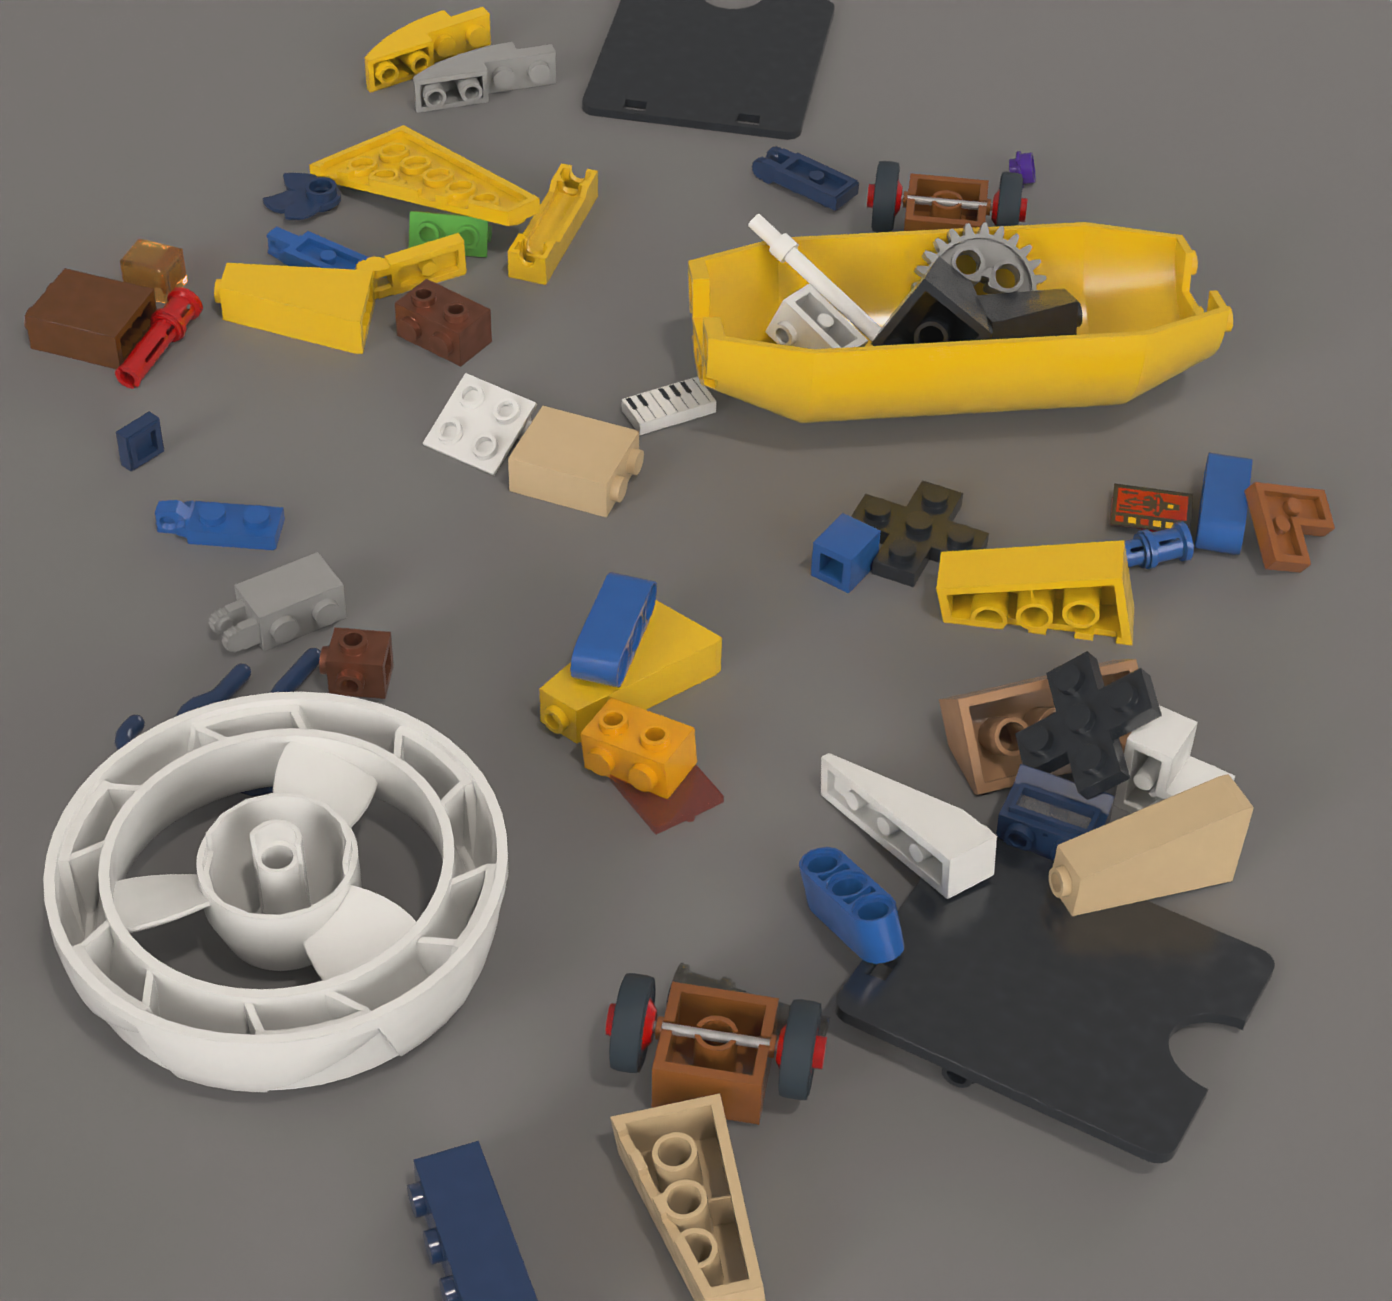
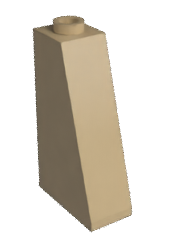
[1049,774,1254,916]

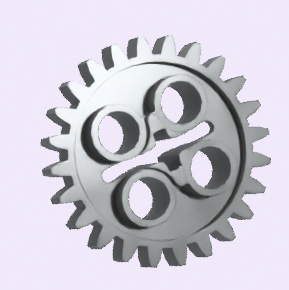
[911,222,1047,294]

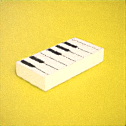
[622,377,716,435]

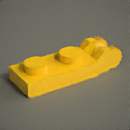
[355,233,467,299]

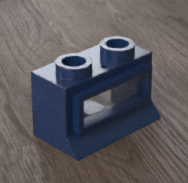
[996,764,1115,861]

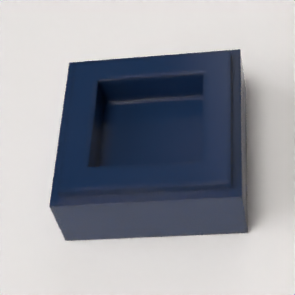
[116,411,164,472]

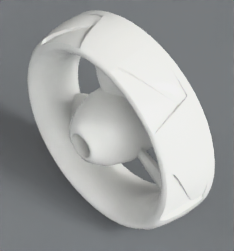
[43,692,508,1092]

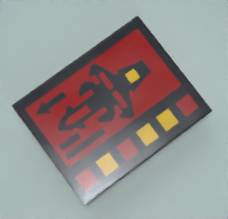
[1110,483,1193,532]

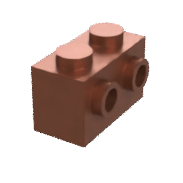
[395,279,492,367]

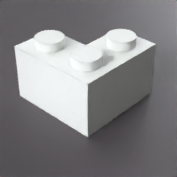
[1114,705,1235,814]

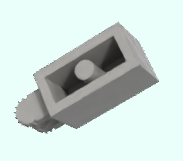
[208,552,347,653]

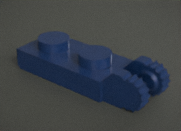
[751,146,859,211]

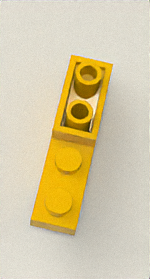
[364,6,491,93]

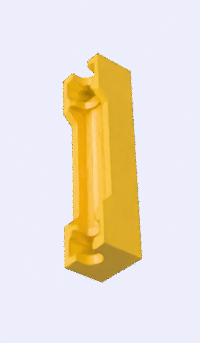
[508,163,598,285]

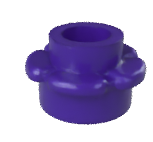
[1009,151,1036,188]

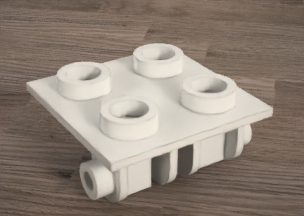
[423,373,537,476]

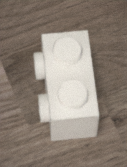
[765,283,868,349]

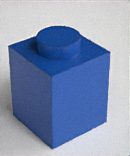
[811,513,881,594]

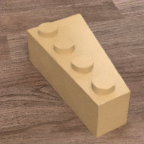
[610,1093,766,1301]

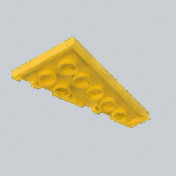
[309,125,541,226]

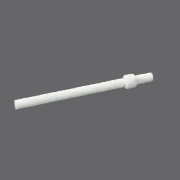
[748,214,881,342]

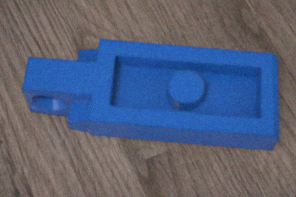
[267,226,369,270]
[155,500,285,550]

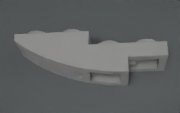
[413,42,556,113]

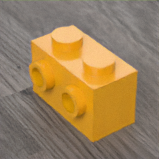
[580,697,697,799]

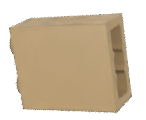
[508,406,644,518]

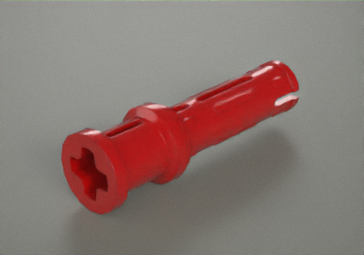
[115,287,203,389]

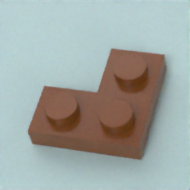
[1244,482,1335,573]

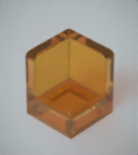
[120,239,187,304]

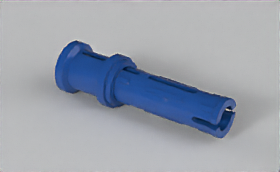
[1125,521,1194,569]

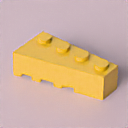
[936,540,1134,645]

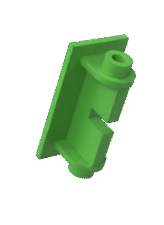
[409,211,492,258]

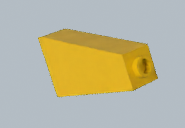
[214,263,375,354]
[539,600,722,744]

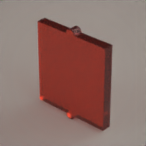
[610,765,724,835]

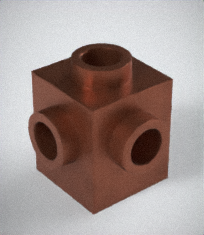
[319,627,394,699]

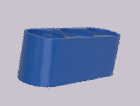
[1195,452,1253,555]
[570,572,657,688]
[799,847,904,964]

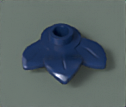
[263,173,341,220]

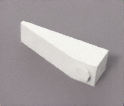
[821,753,997,899]

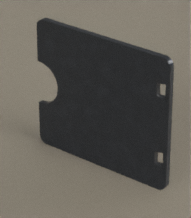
[582,0,835,140]
[835,837,1275,1163]

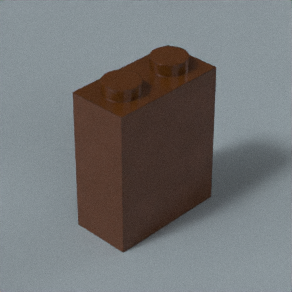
[24,268,157,369]

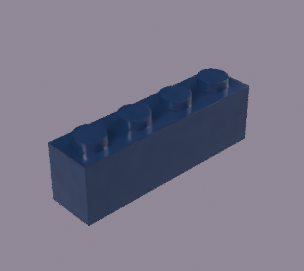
[407,1140,538,1301]

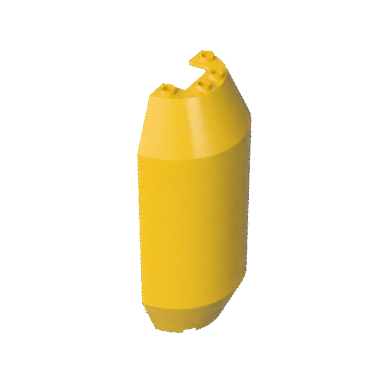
[688,222,1233,423]

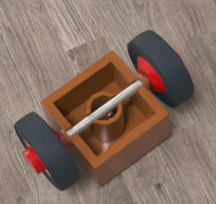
[867,161,1028,233]
[605,973,827,1125]

